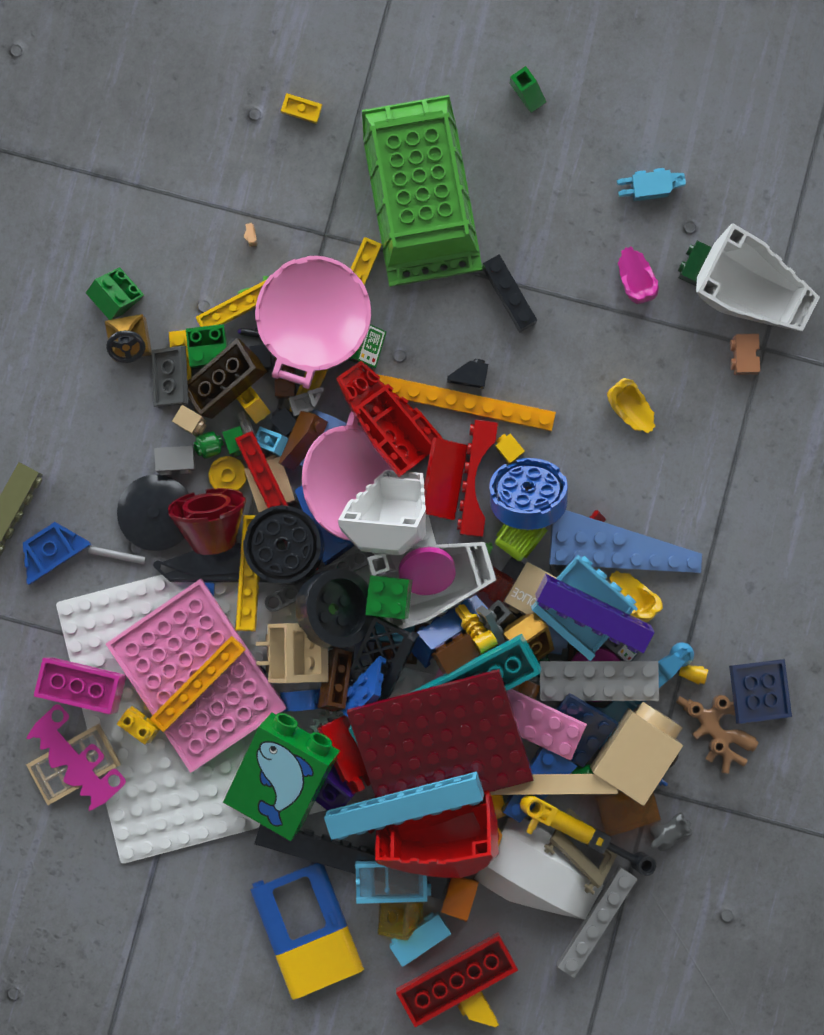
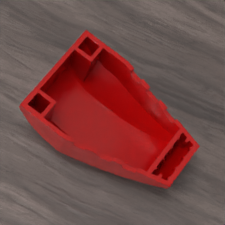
[375,790,499,878]

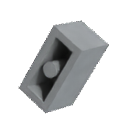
[154,446,196,476]

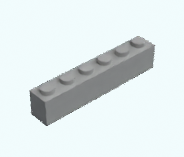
[556,866,638,978]

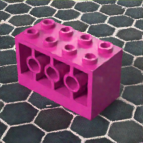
[34,657,127,714]

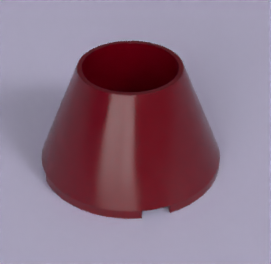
[168,488,246,555]

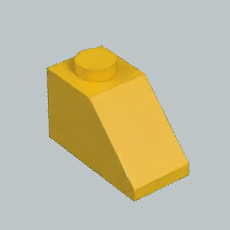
[236,386,271,424]
[458,991,499,1027]

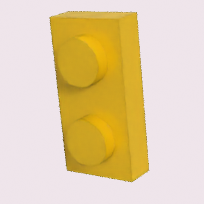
[281,93,323,124]

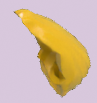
[607,378,655,433]
[609,570,663,622]

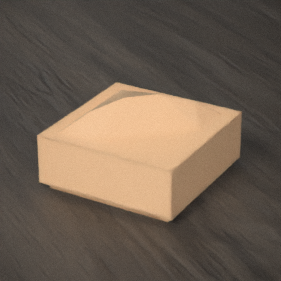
[244,223,257,247]

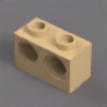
[172,405,207,437]

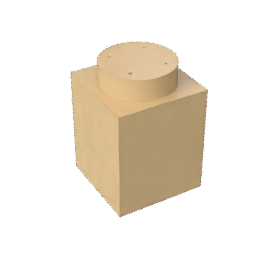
[590,702,683,806]

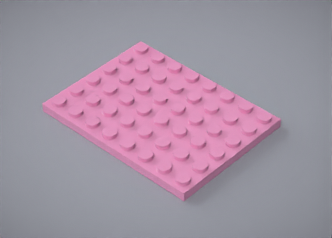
[106,579,287,773]

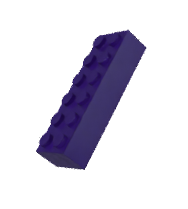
[535,573,655,653]

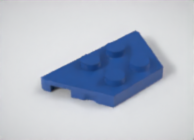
[23,522,92,585]
[340,656,386,717]

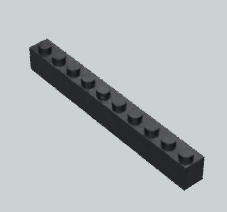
[254,824,448,899]

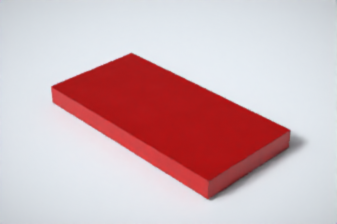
[424,437,468,520]

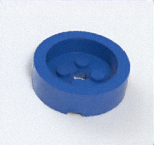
[490,458,568,530]

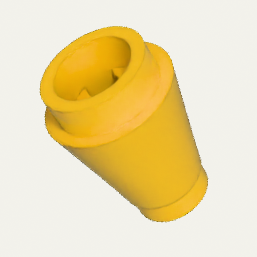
[679,665,708,685]

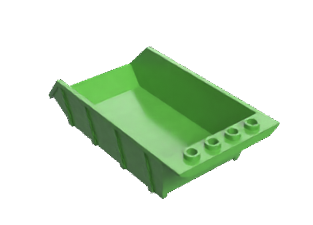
[362,95,483,287]

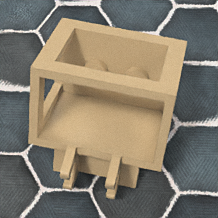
[256,623,328,683]

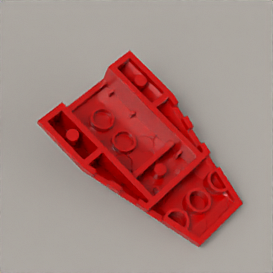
[336,361,443,477]

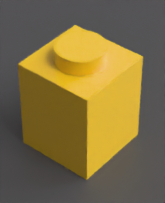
[495,433,525,465]

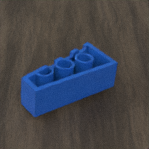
[295,485,355,566]
[412,595,488,669]
[501,746,577,823]

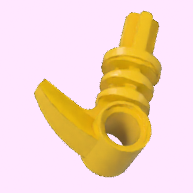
[455,604,498,655]

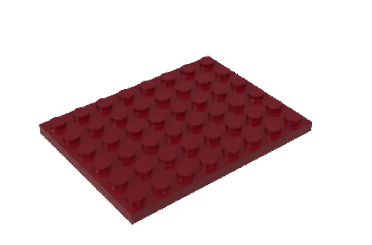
[347,669,534,798]

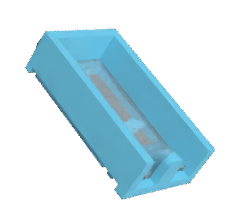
[355,861,431,904]

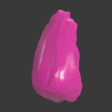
[618,246,659,304]

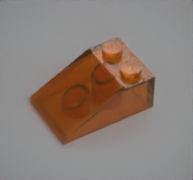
[595,790,661,836]

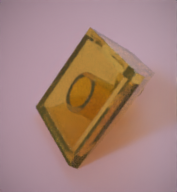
[378,902,423,940]

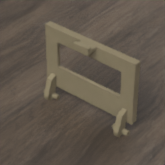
[544,808,617,895]

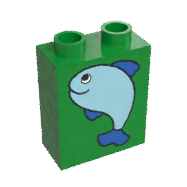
[223,713,340,841]

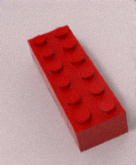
[396,932,518,1027]

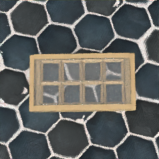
[26,724,121,805]

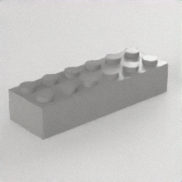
[540,661,659,701]

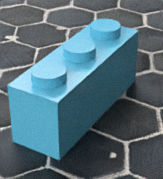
[390,912,451,967]

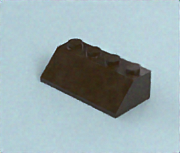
[187,338,267,419]

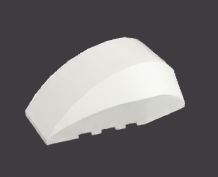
[696,223,820,331]
[338,470,426,555]
[367,542,496,631]
[474,816,604,920]

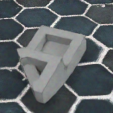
[288,387,324,417]

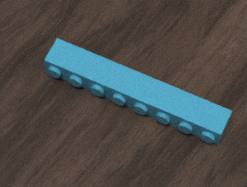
[324,772,484,840]

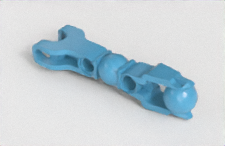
[594,642,694,750]

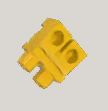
[117,706,160,745]

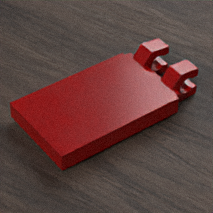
[317,715,371,794]

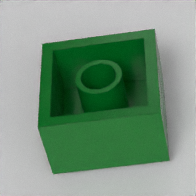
[365,575,413,619]

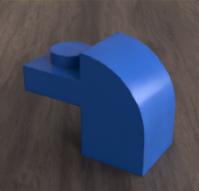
[280,689,320,712]

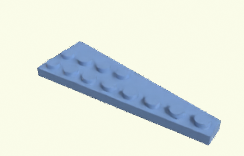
[549,510,702,573]

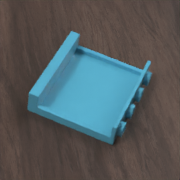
[531,555,638,661]

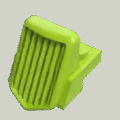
[495,524,548,561]

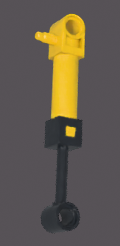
[520,795,656,876]

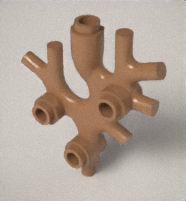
[676,695,759,774]

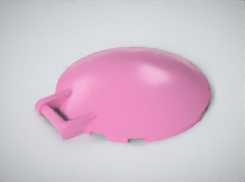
[255,256,371,389]
[302,411,392,541]

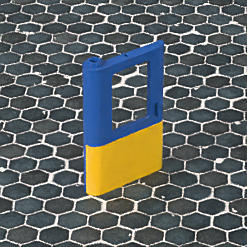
[250,863,364,1000]

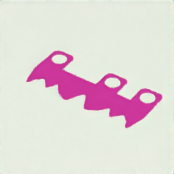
[26,704,126,811]

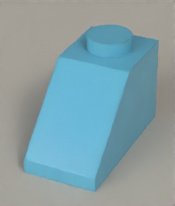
[255,427,289,457]

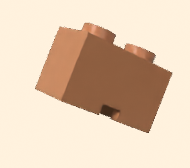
[730,334,760,375]

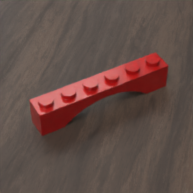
[457,420,498,538]

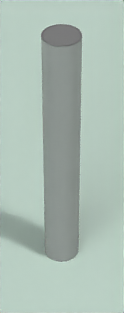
[88,546,146,564]

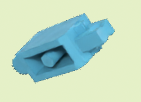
[617,168,686,201]

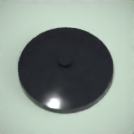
[117,474,189,551]

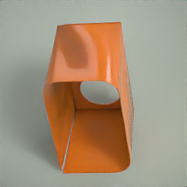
[441,877,479,922]

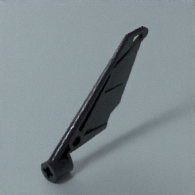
[153,543,272,583]

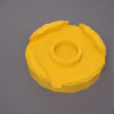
[208,456,247,491]

